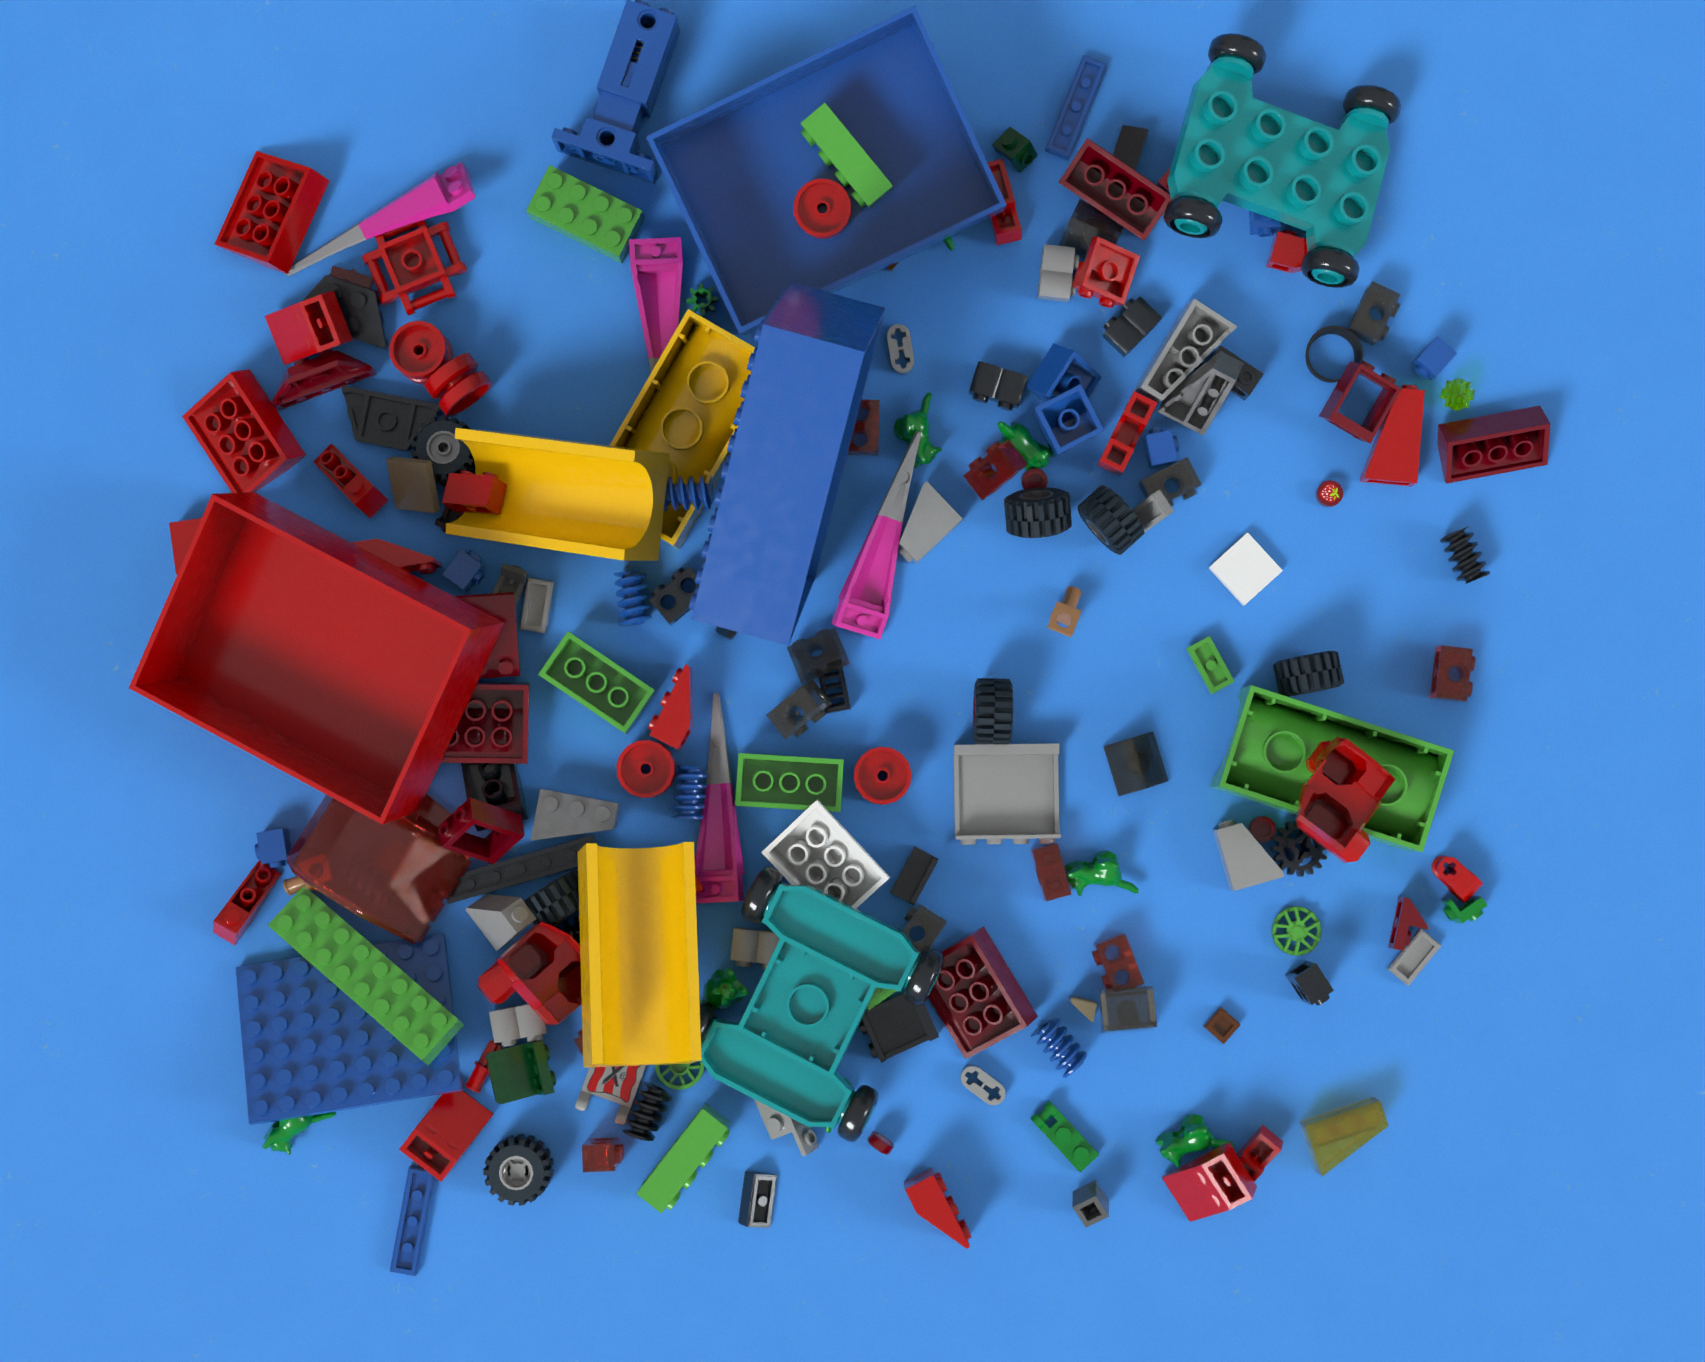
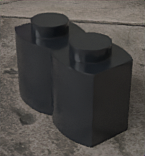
[1102,296,1162,357]
[969,361,1028,411]

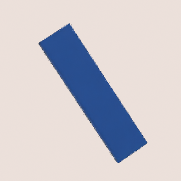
[1045,55,1107,161]
[390,1165,435,1276]

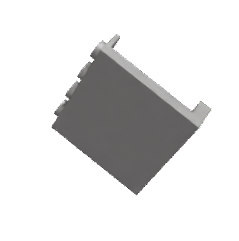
[953,743,1061,845]

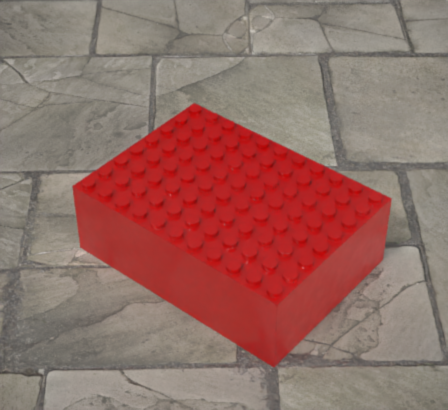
[129,492,504,825]

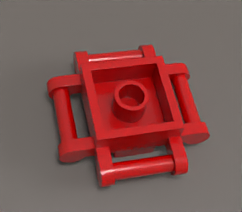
[362,219,468,316]

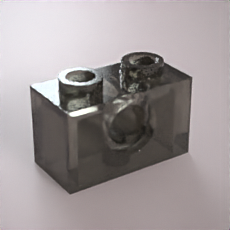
[1347,281,1401,345]
[1138,457,1202,507]
[787,628,849,684]
[766,679,832,740]
[898,904,947,955]

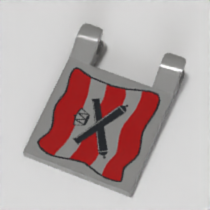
[575,1065,646,1125]

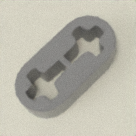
[887,324,914,374]
[960,1065,1005,1106]

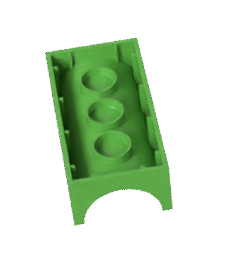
[1210,685,1454,852]

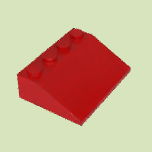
[215,151,330,274]
[182,369,306,493]

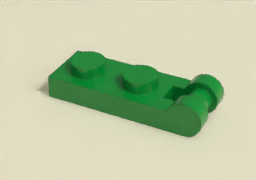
[1030,1100,1099,1173]

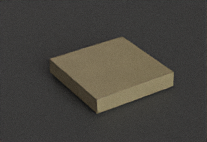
[386,457,440,513]

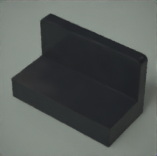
[890,847,939,905]

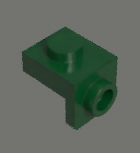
[992,127,1037,173]

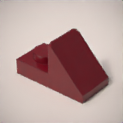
[1388,897,1429,951]

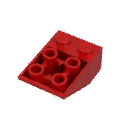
[265,291,353,365]
[351,538,443,574]
[648,664,693,751]
[399,1091,494,1182]
[1162,1142,1257,1222]
[904,1167,972,1249]

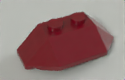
[272,349,377,410]

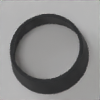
[1305,326,1363,383]

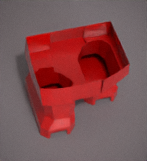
[1296,737,1395,863]
[477,922,582,1025]

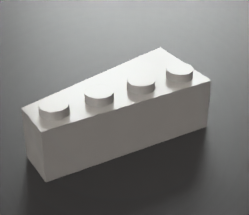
[1134,299,1238,403]

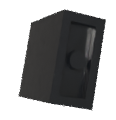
[859,993,939,1063]

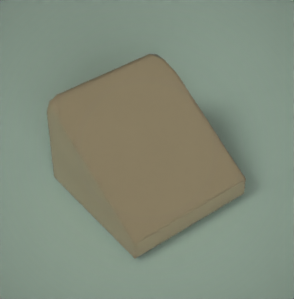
[1068,996,1097,1022]

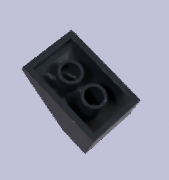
[461,763,528,832]

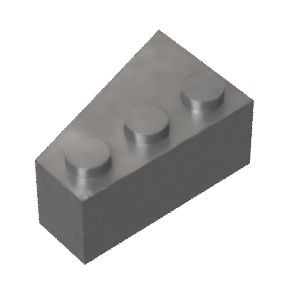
[1158,351,1244,436]
[530,789,621,841]

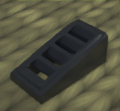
[815,658,851,714]

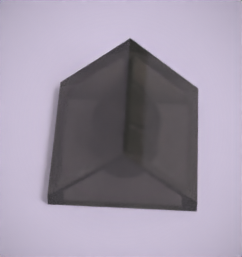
[1058,200,1123,259]
[1103,731,1168,796]
[1100,986,1157,1034]

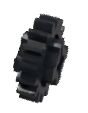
[1270,820,1327,877]

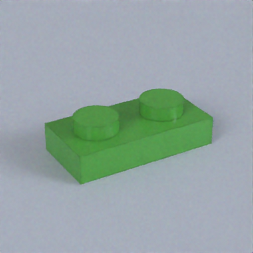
[1186,636,1235,695]

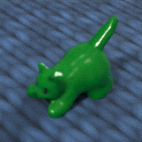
[894,392,942,468]
[996,421,1052,470]
[1065,850,1139,896]
[700,968,749,1010]
[262,1112,336,1155]
[1155,1114,1234,1167]

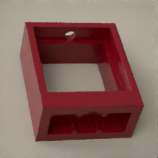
[1319,360,1402,444]
[439,797,525,864]

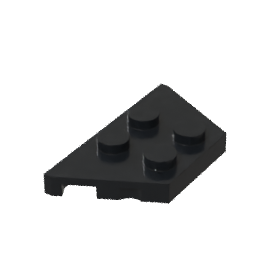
[303,274,388,349]
[342,385,441,452]

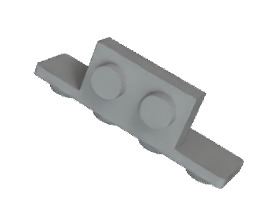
[754,1099,819,1156]

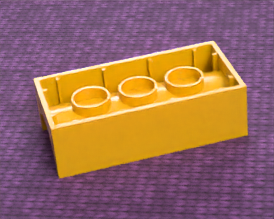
[609,309,755,550]
[445,428,670,561]
[578,842,702,1068]

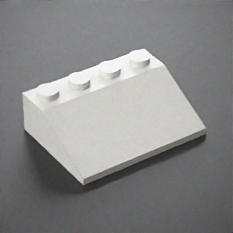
[761,799,890,908]

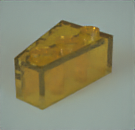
[1299,1097,1389,1176]

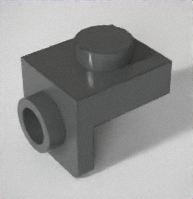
[492,564,527,608]

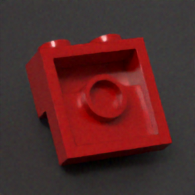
[1072,236,1140,308]

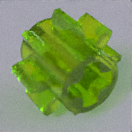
[1440,378,1475,411]

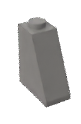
[899,481,962,564]
[1213,819,1285,891]
[465,894,537,951]

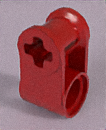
[1431,855,1483,903]

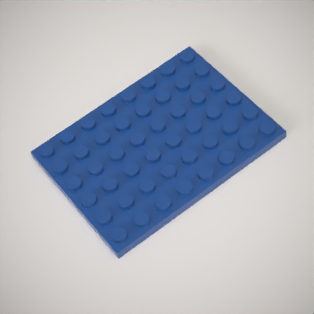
[236,933,463,1125]

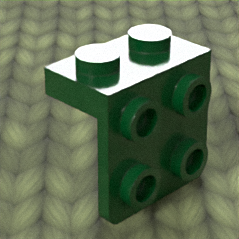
[486,1040,556,1104]

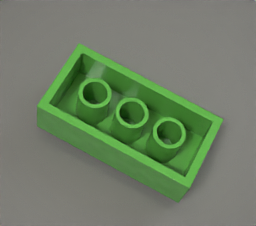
[800,103,894,210]
[526,165,645,263]
[538,631,657,735]
[735,753,844,812]
[636,1103,730,1214]

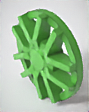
[1272,906,1321,956]
[655,1061,704,1090]

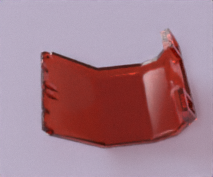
[287,795,472,944]

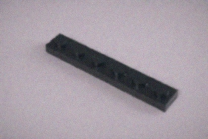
[441,835,596,904]

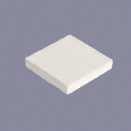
[1209,532,1283,606]

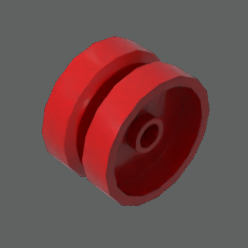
[794,179,852,239]
[389,321,454,385]
[424,353,493,417]
[616,740,676,798]
[854,747,912,805]

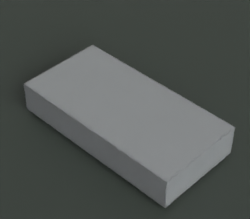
[1132,490,1174,532]
[519,578,554,634]
[1386,928,1442,986]

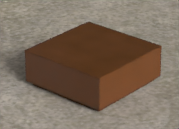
[1203,1007,1241,1044]

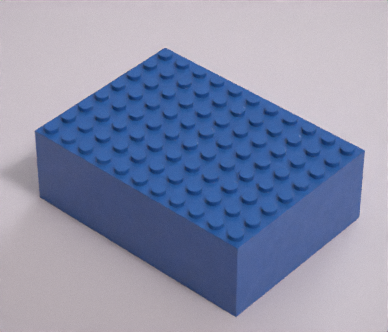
[646,5,1007,335]
[689,283,885,646]

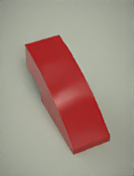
[987,159,1022,245]
[1237,1124,1283,1182]

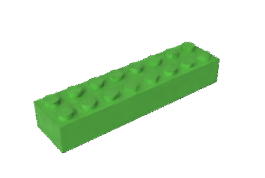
[268,886,464,1066]

